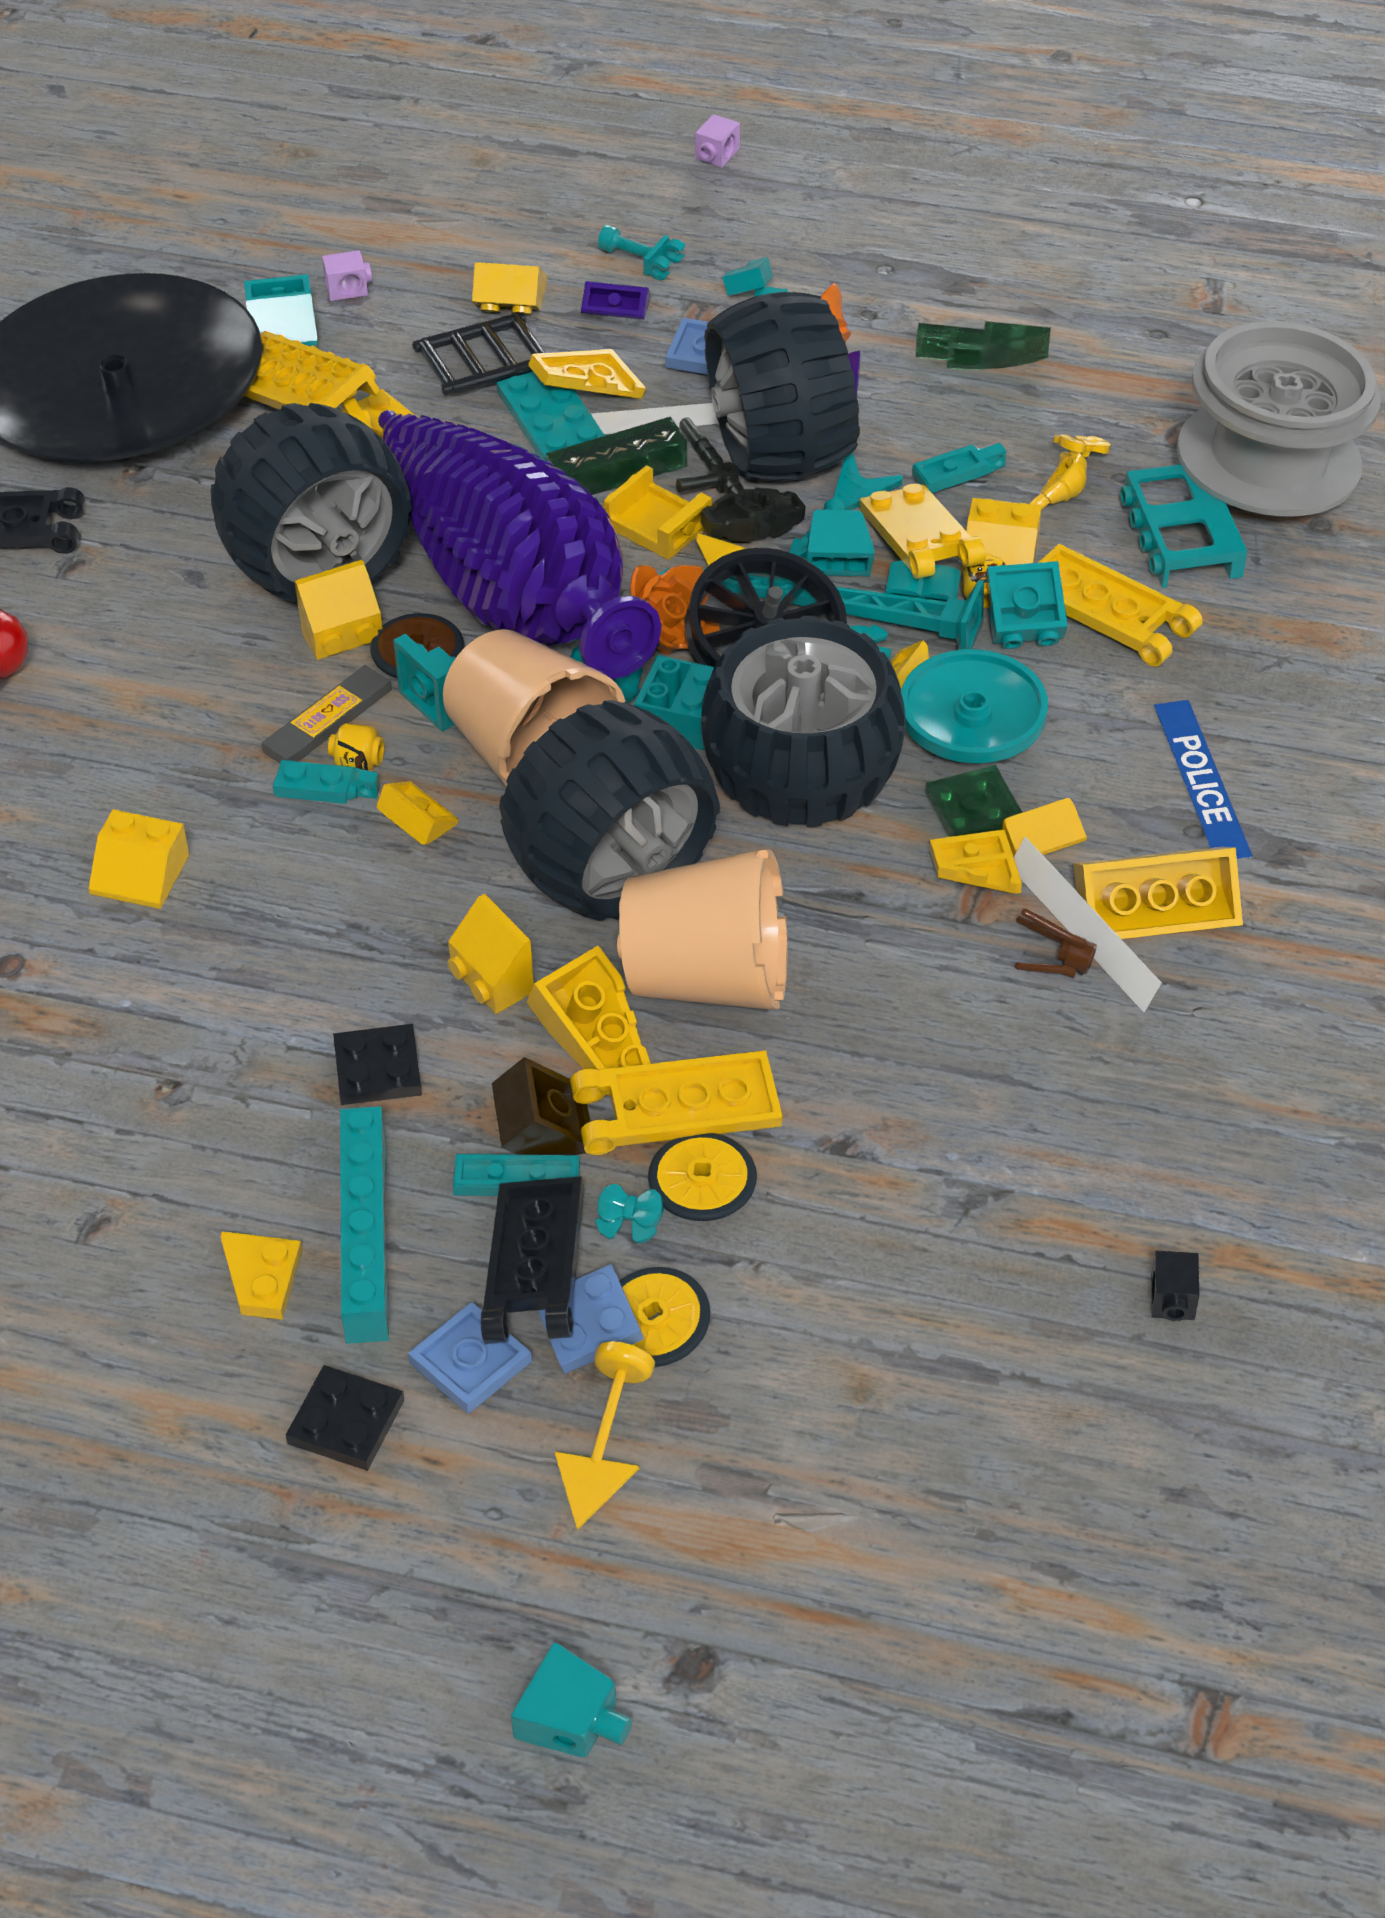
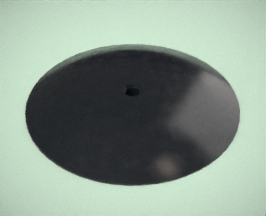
[0,273,262,462]

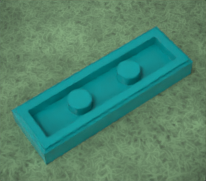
[453,1154,580,1196]

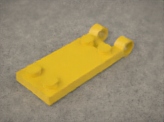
[859,484,986,579]
[1038,544,1203,667]
[570,1050,783,1155]

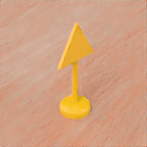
[554,1341,655,1530]

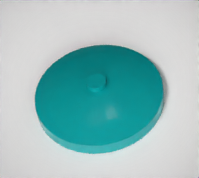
[901,649,1048,763]

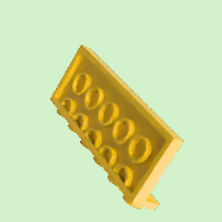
[244,330,380,410]

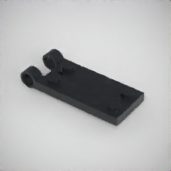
[0,487,85,554]
[481,1176,585,1344]

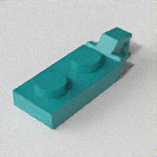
[912,442,1007,493]
[273,760,380,804]

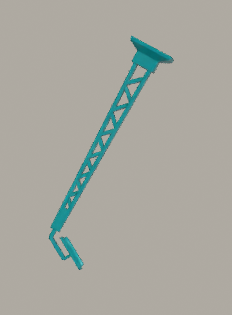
[658,567,984,650]

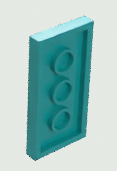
[497,371,610,468]

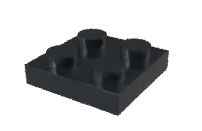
[333,1024,422,1105]
[286,1365,405,1471]

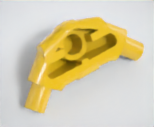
[1029,451,1087,510]

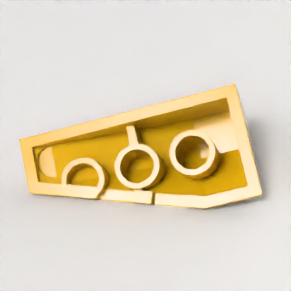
[526,946,651,1110]

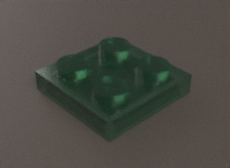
[925,765,1023,837]

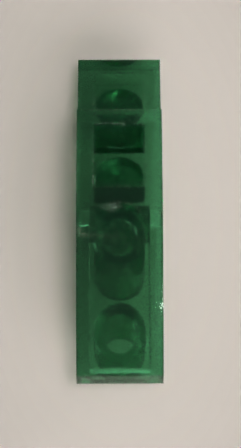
[916,321,1051,370]

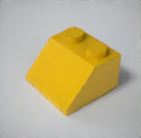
[472,262,548,315]
[961,498,1042,575]
[294,560,382,660]
[88,809,189,909]
[447,893,534,1014]

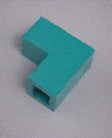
[722,256,773,296]

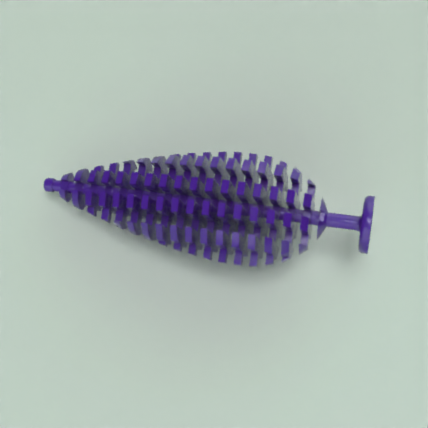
[378,410,662,679]

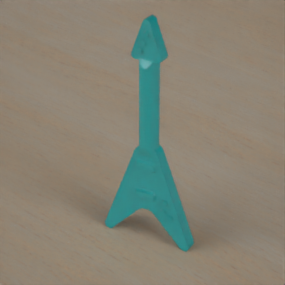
[789,452,903,559]

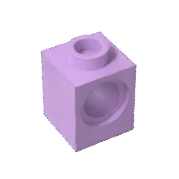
[695,114,740,167]
[322,250,372,301]

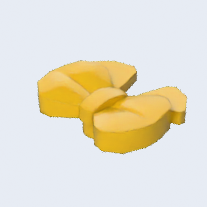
[1053,434,1111,457]

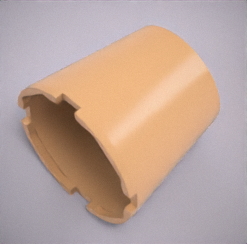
[443,629,625,787]
[617,849,788,1010]

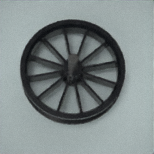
[684,548,847,667]

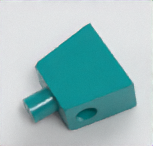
[806,498,875,576]
[511,1642,633,1758]

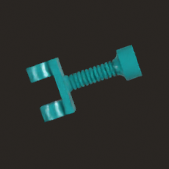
[597,225,686,280]

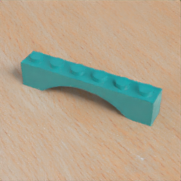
[340,1106,389,1344]

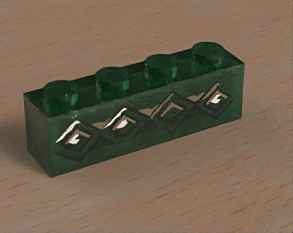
[546,416,688,495]

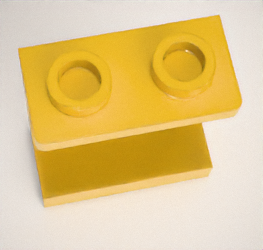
[603,465,712,560]

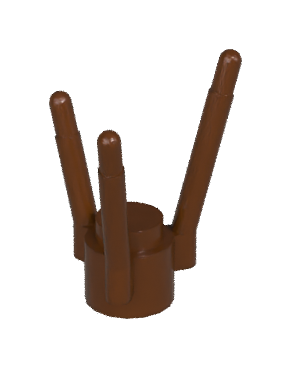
[1015,908,1097,978]

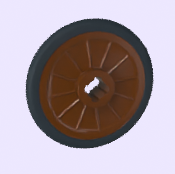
[370,613,464,678]

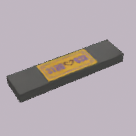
[261,665,392,763]

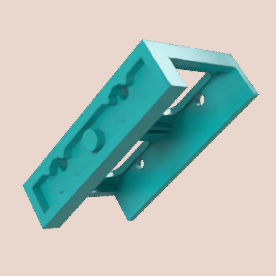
[1120,464,1248,588]

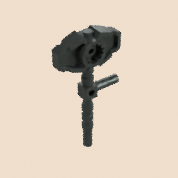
[676,417,806,542]

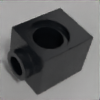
[1151,1250,1200,1321]

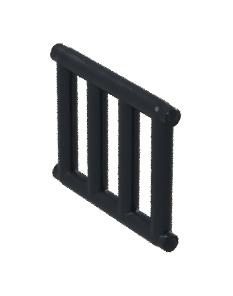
[412,312,546,396]

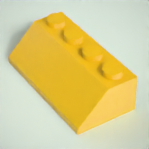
[1073,846,1243,939]

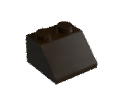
[492,1057,590,1155]

